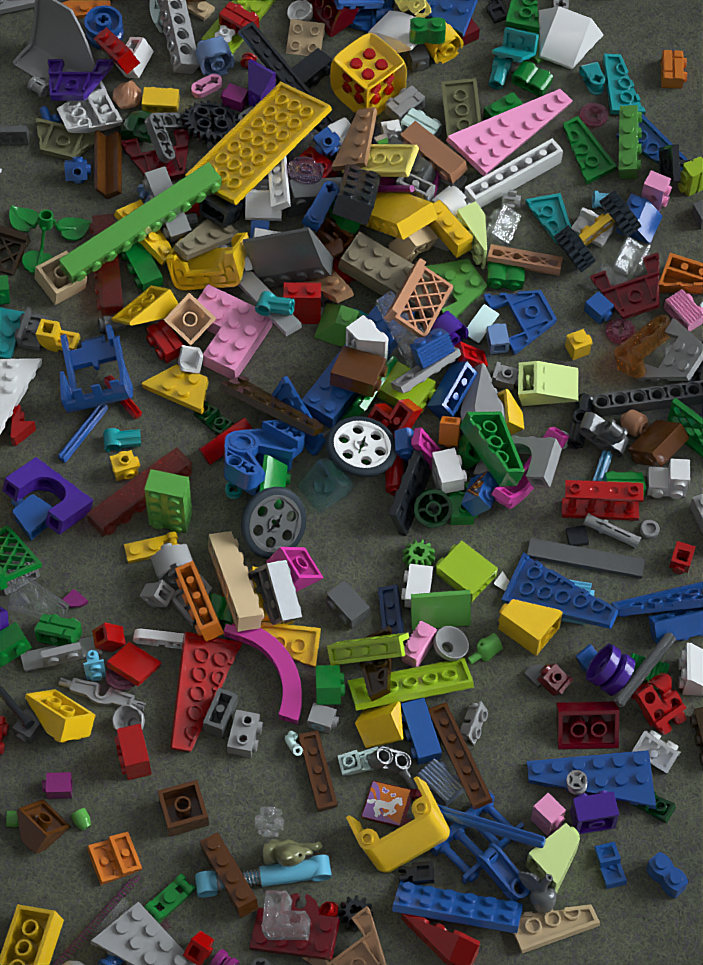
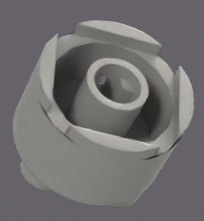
[150,543,193,585]

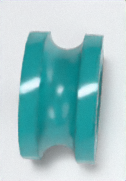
[225,482,242,499]

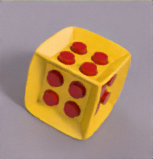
[330,33,407,116]

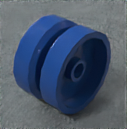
[84,5,124,50]

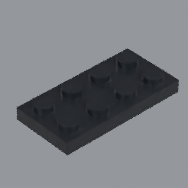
[389,450,432,536]

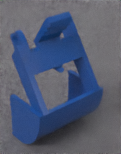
[60,324,133,413]

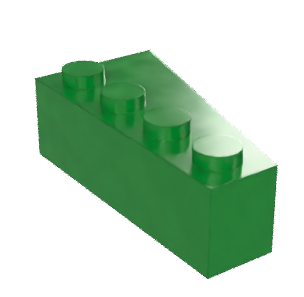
[459,411,525,486]

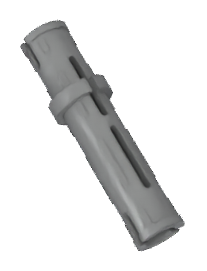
[583,513,641,548]

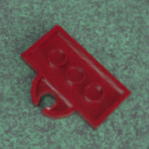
[249,893,340,961]

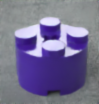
[428,311,469,347]

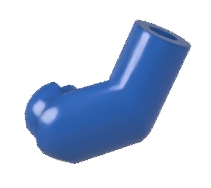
[39,106,62,123]

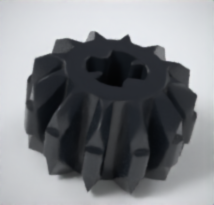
[338,895,374,932]

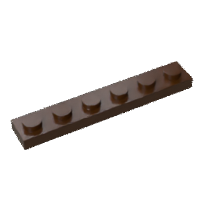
[428,702,493,810]

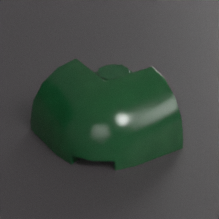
[119,110,152,144]

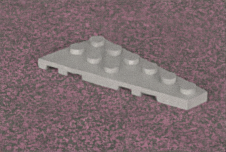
[90,902,196,965]

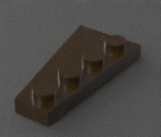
[359,626,392,702]

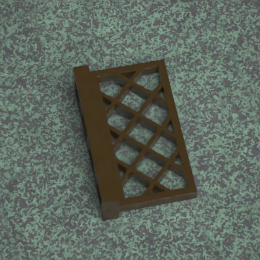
[0,225,31,276]

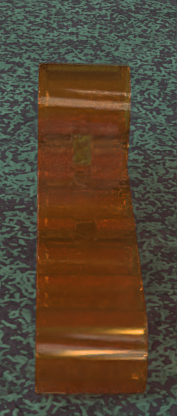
[614,315,670,378]

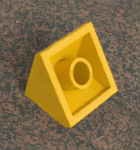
[355,701,403,748]

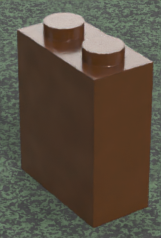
[330,346,388,398]
[628,420,689,467]

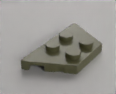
[36,118,94,160]

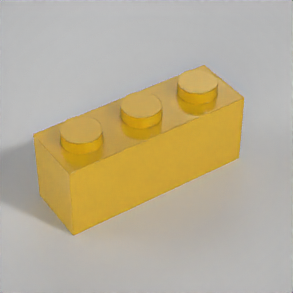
[428,200,473,258]

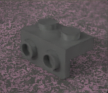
[15,307,50,351]

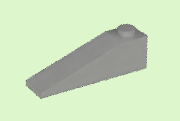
[461,363,506,423]

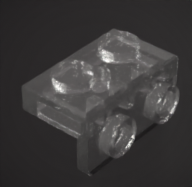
[612,237,651,278]

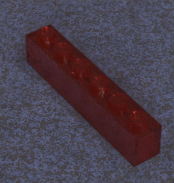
[89,213,123,316]
[87,447,192,537]

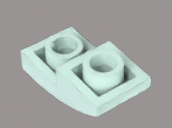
[150,0,164,33]
[467,304,499,344]
[338,746,382,775]

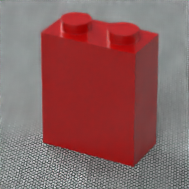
[283,282,321,324]

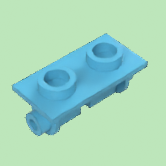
[83,650,107,681]

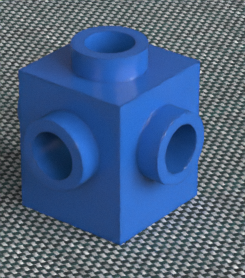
[312,126,341,157]
[64,157,91,183]

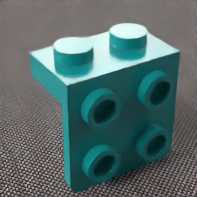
[492,27,539,62]

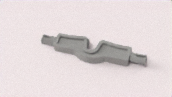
[58,677,146,711]

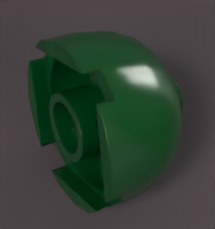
[414,489,453,528]

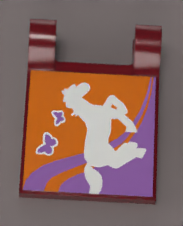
[361,780,422,828]

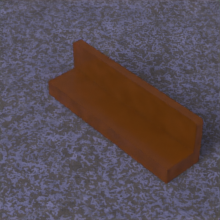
[94,130,122,199]

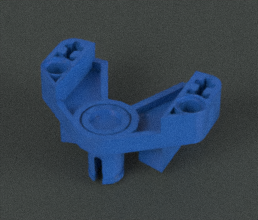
[224,420,305,496]

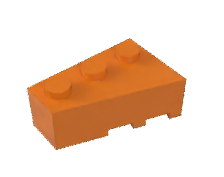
[659,253,703,294]

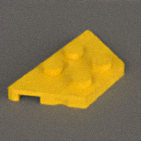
[142,364,208,414]

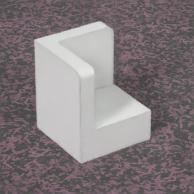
[178,345,203,373]

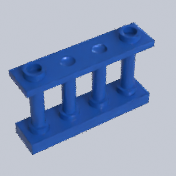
[430,791,524,885]

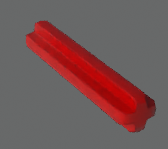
[104,375,142,419]

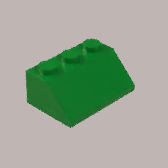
[258,455,291,524]

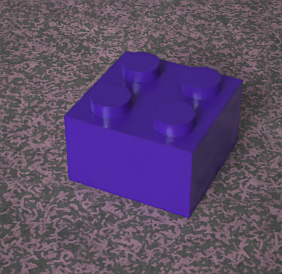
[570,791,619,834]

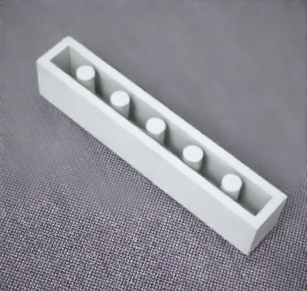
[464,138,563,208]

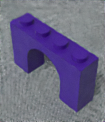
[2,457,93,535]

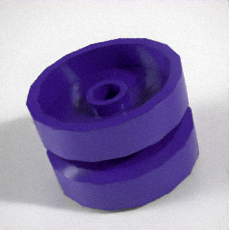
[586,644,635,696]

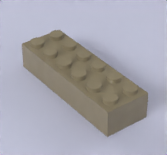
[337,232,453,323]

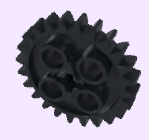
[182,100,240,145]

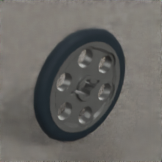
[240,487,306,559]

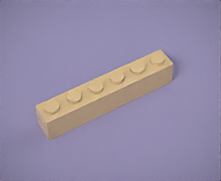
[208,531,264,632]

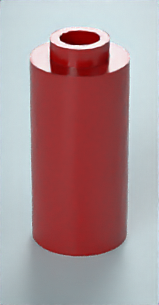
[385,455,404,496]

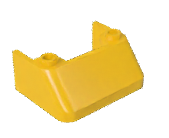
[346,776,450,873]

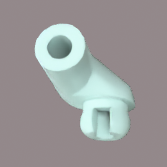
[285,730,303,756]

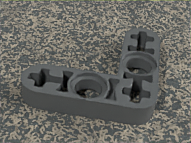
[145,112,184,163]

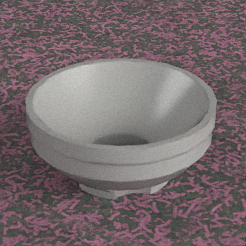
[433,626,469,661]

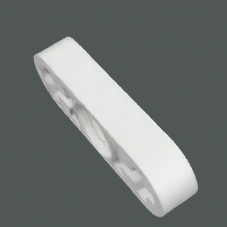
[133,629,184,649]

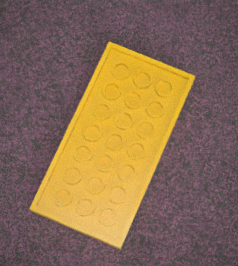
[185,82,332,205]

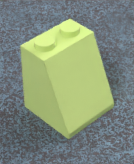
[526,823,580,893]

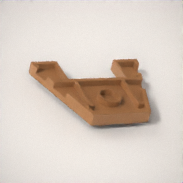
[302,906,387,965]

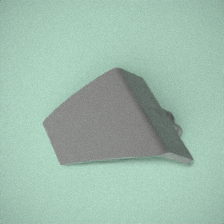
[13,0,95,98]

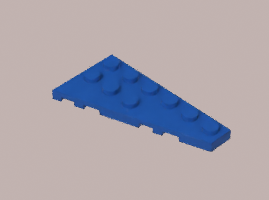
[501,552,618,629]
[612,581,703,617]

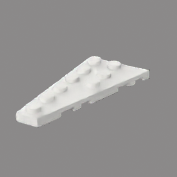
[0,358,42,434]

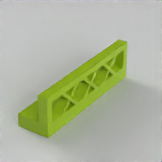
[327,632,409,665]

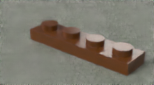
[298,730,338,812]

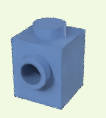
[486,323,510,354]

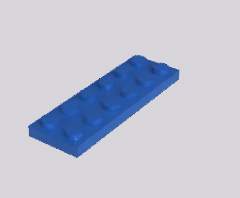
[392,882,523,934]

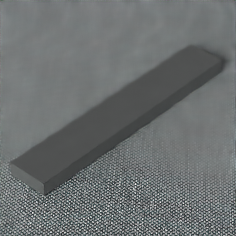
[527,538,645,579]

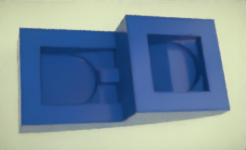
[595,842,627,889]

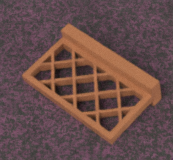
[384,258,453,338]

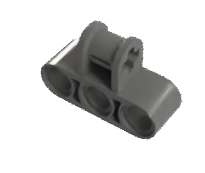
[578,412,629,458]

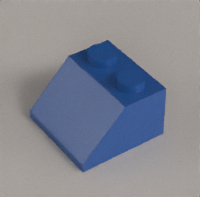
[616,194,663,244]

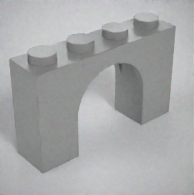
[474,435,562,488]

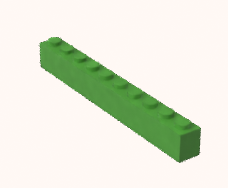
[59,162,222,283]

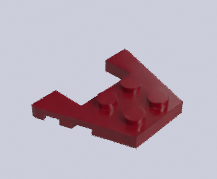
[121,129,190,180]
[590,252,660,320]

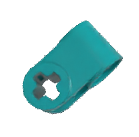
[579,62,605,95]

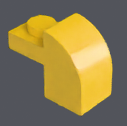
[36,319,80,352]

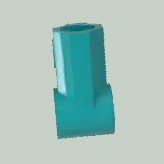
[488,55,512,90]
[255,291,295,316]
[103,428,141,452]

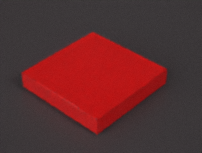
[106,642,162,686]

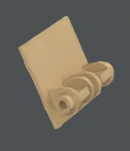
[286,19,325,56]

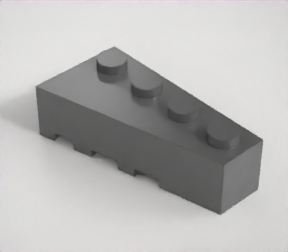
[284,177,342,218]

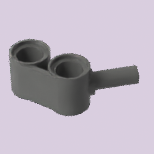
[367,747,418,789]

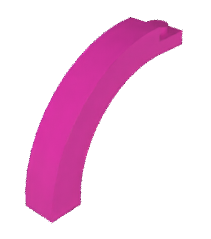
[491,427,570,509]
[224,623,302,725]

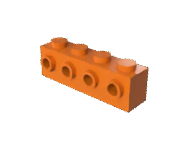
[175,561,224,642]

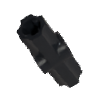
[567,393,593,449]

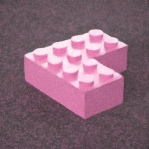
[197,284,273,379]

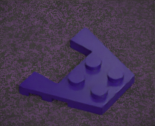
[48,59,114,101]

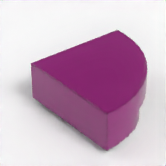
[60,589,88,608]

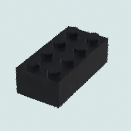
[332,164,381,226]

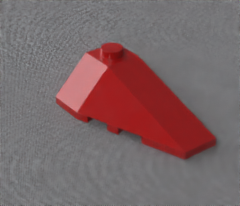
[401,913,480,965]

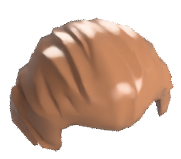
[112,81,143,110]

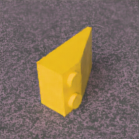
[111,285,179,325]
[25,689,95,743]

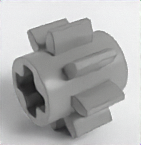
[501,190,521,213]

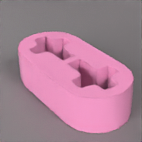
[191,74,222,98]

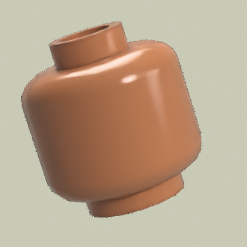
[620,409,649,437]

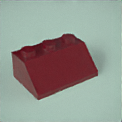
[307,0,359,37]
[556,701,619,749]

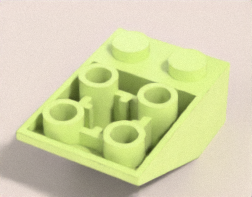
[456,202,487,269]
[518,361,578,406]

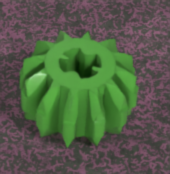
[402,539,435,569]

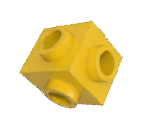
[110,450,140,482]

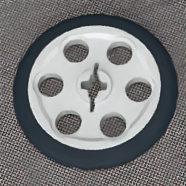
[326,416,397,477]

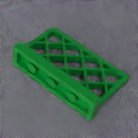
[667,398,703,458]
[0,525,42,590]

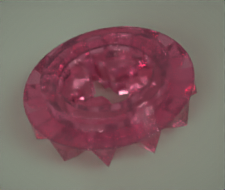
[580,103,608,128]
[606,317,636,344]
[105,669,135,692]

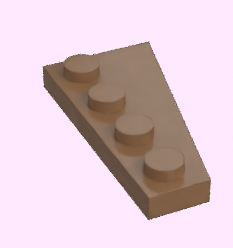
[331,107,377,172]

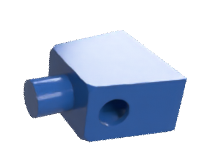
[11,494,53,541]

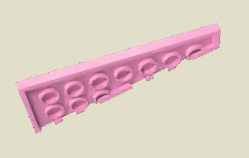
[446,89,573,176]

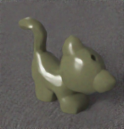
[263,839,323,868]

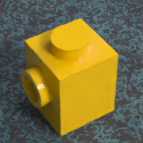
[565,329,592,360]

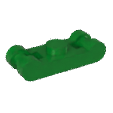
[144,874,197,924]

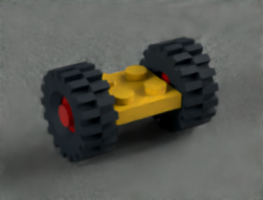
[554,190,642,273]

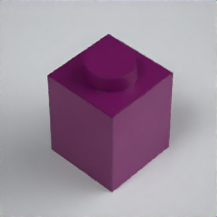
[220,83,249,112]
[42,772,73,799]

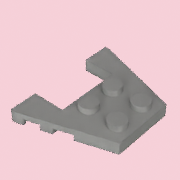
[635,318,703,381]

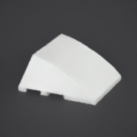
[538,6,603,70]
[368,11,417,53]
[57,81,123,133]

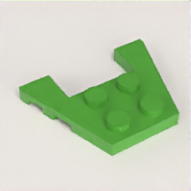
[426,259,488,318]

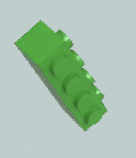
[619,105,642,179]

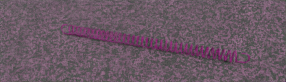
[54,876,139,965]

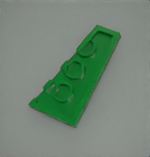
[563,116,617,185]

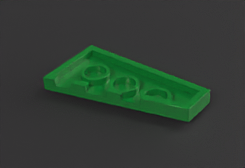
[505,0,539,33]
[341,355,398,420]

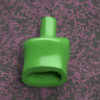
[467,633,503,665]

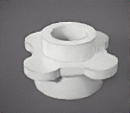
[215,25,235,43]

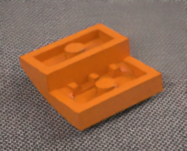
[87,832,142,885]

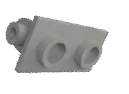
[460,701,488,746]

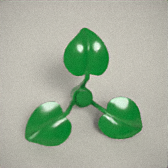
[9,205,91,274]

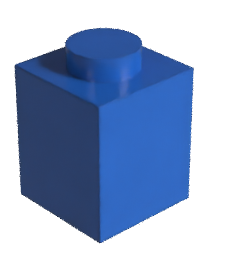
[584,291,614,325]

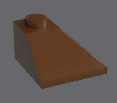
[17,799,71,854]

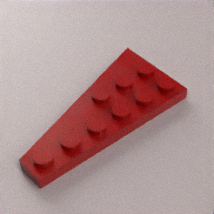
[170,632,242,753]

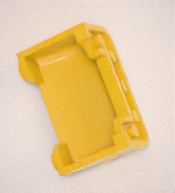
[166,232,249,290]

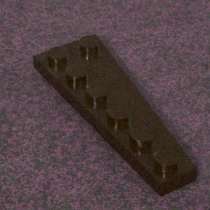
[219,376,324,436]

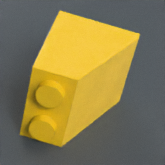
[498,599,563,656]

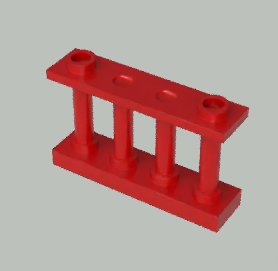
[561,480,644,521]

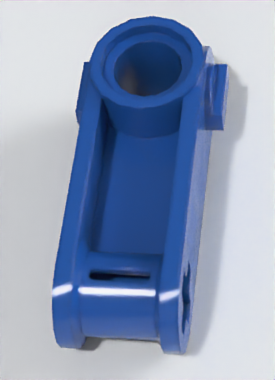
[301,181,339,232]
[476,842,530,902]

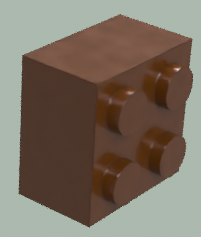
[157,780,209,837]

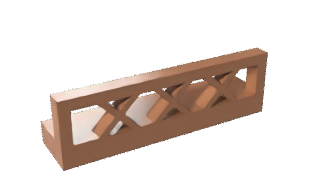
[487,244,563,276]

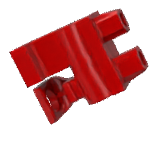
[631,673,687,735]

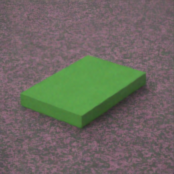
[411,590,471,630]

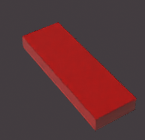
[199,417,252,465]

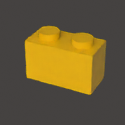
[142,87,180,113]

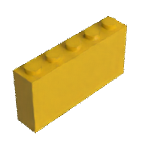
[361,192,438,240]

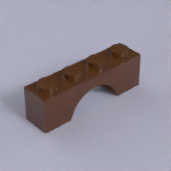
[199,832,259,918]

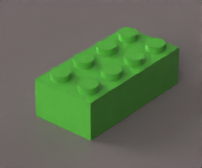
[144,469,192,533]

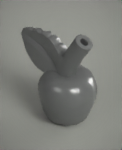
[518,872,557,913]

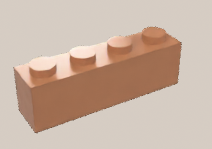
[400,121,468,184]

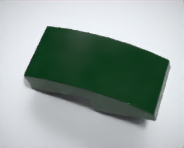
[193,402,234,435]
[629,791,676,824]

